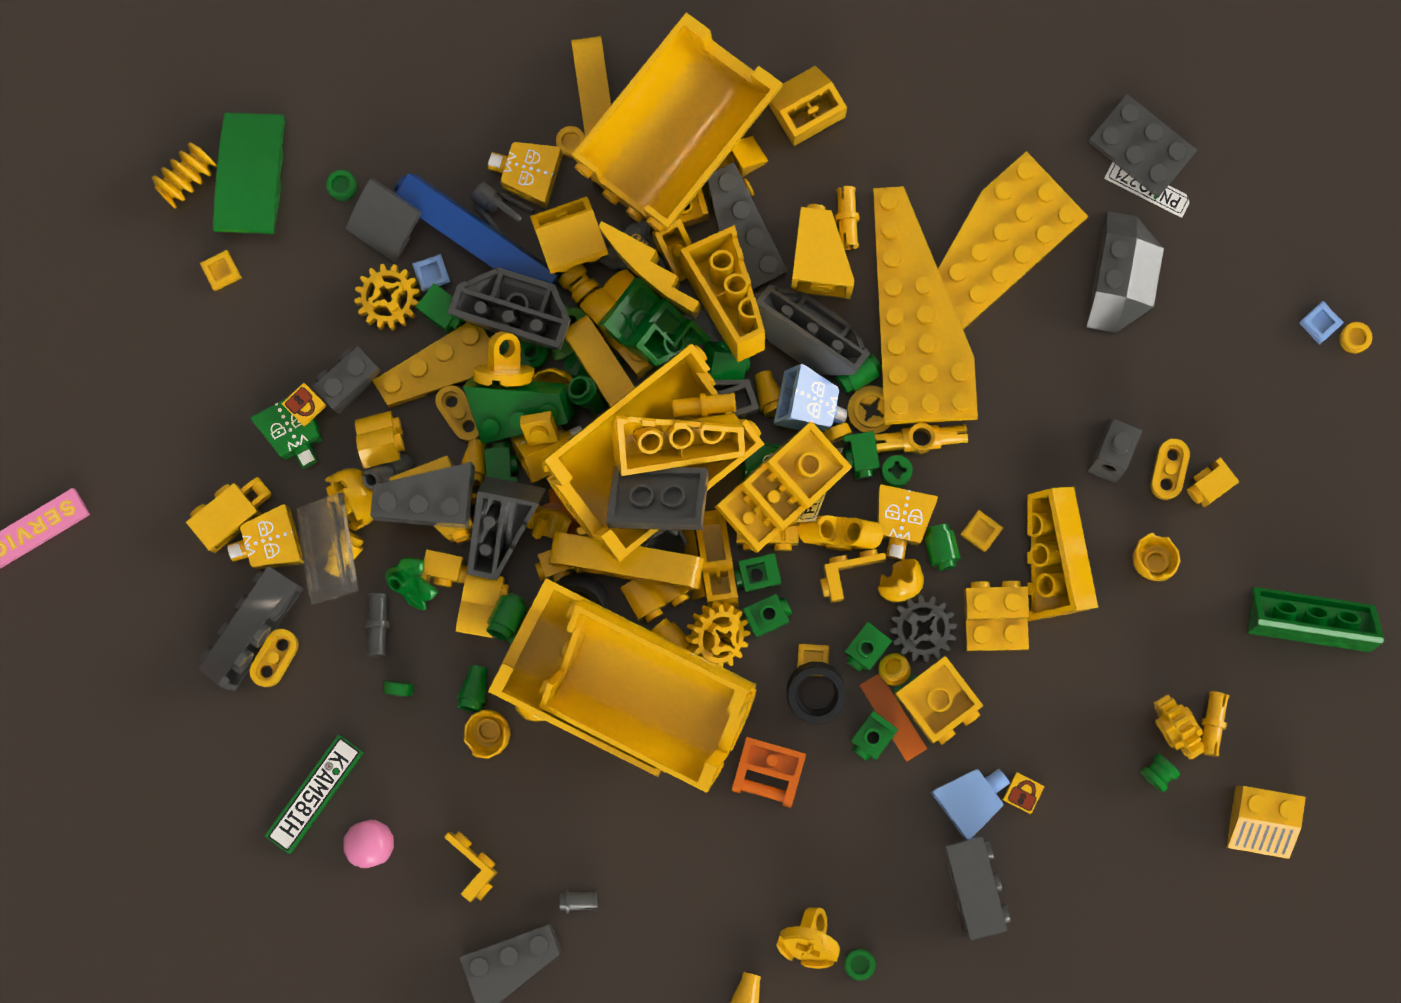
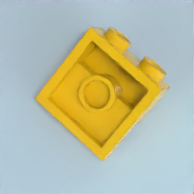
[964,581,1029,651]
[895,656,983,745]

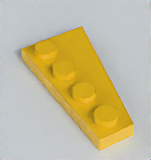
[373,322,490,408]

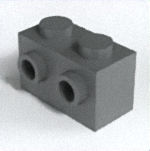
[312,346,383,415]

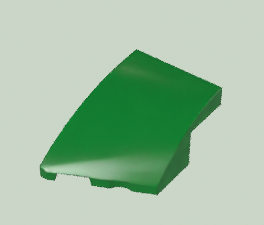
[598,278,711,366]

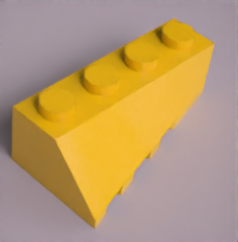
[680,225,765,362]
[612,413,745,476]
[1027,487,1098,621]

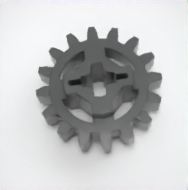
[889,595,957,663]

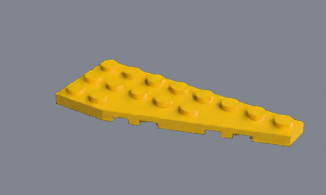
[938,151,1088,330]
[873,186,978,425]

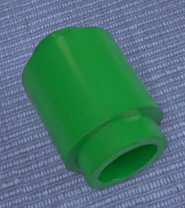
[835,353,881,394]
[924,524,961,571]
[486,593,528,642]

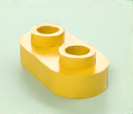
[435,385,480,442]
[1150,439,1190,500]
[250,629,299,687]

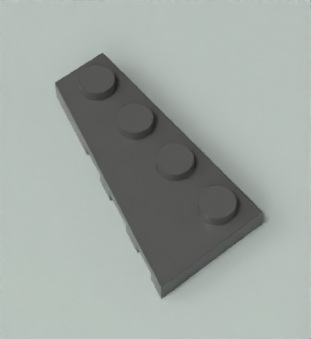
[707,162,788,289]

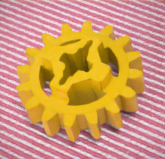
[354,264,421,331]
[685,601,750,667]
[1154,695,1205,760]

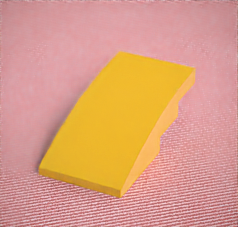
[599,221,701,320]
[714,421,852,553]

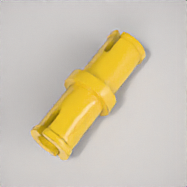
[835,186,860,250]
[672,392,737,419]
[1201,691,1230,757]

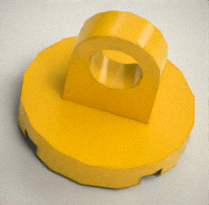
[473,331,535,387]
[776,907,840,969]

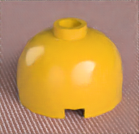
[325,468,374,531]

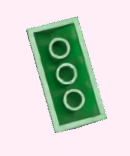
[1248,587,1384,652]

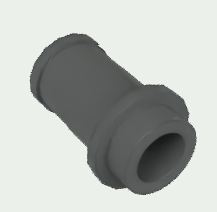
[560,889,598,914]

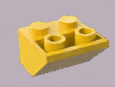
[768,66,847,147]
[530,196,608,274]

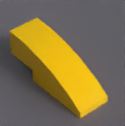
[696,510,739,608]

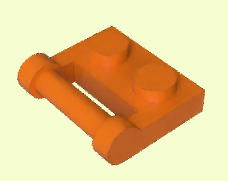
[731,737,806,808]

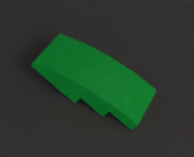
[213,113,286,234]

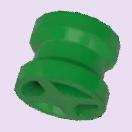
[881,455,913,488]
[1140,753,1180,793]

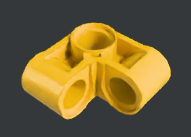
[798,515,883,551]

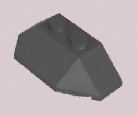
[1086,211,1164,334]
[447,267,571,350]
[756,285,870,376]

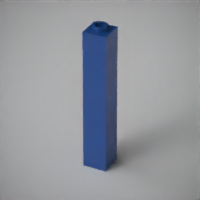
[394,173,562,286]

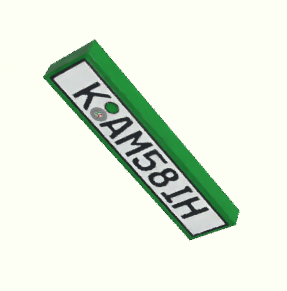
[265,734,365,854]

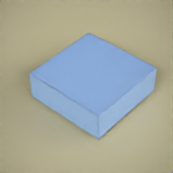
[412,254,451,294]
[1298,301,1344,345]

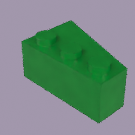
[463,376,576,444]

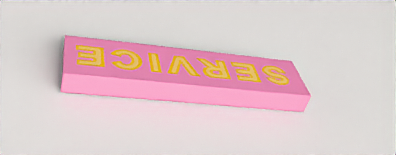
[0,488,90,569]

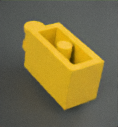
[186,477,272,553]

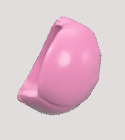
[343,820,394,868]

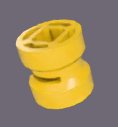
[558,264,600,305]

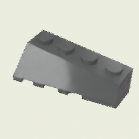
[198,566,304,691]

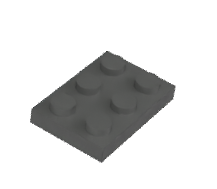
[1088,94,1198,198]
[606,466,709,530]

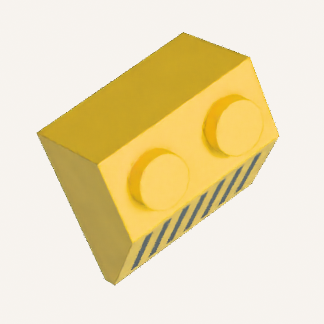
[1226,786,1306,859]

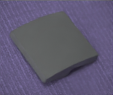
[346,179,423,263]

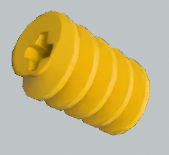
[152,142,217,209]

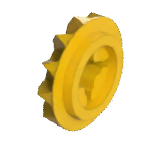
[847,386,891,434]

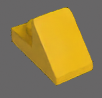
[715,136,768,178]
[652,217,692,282]

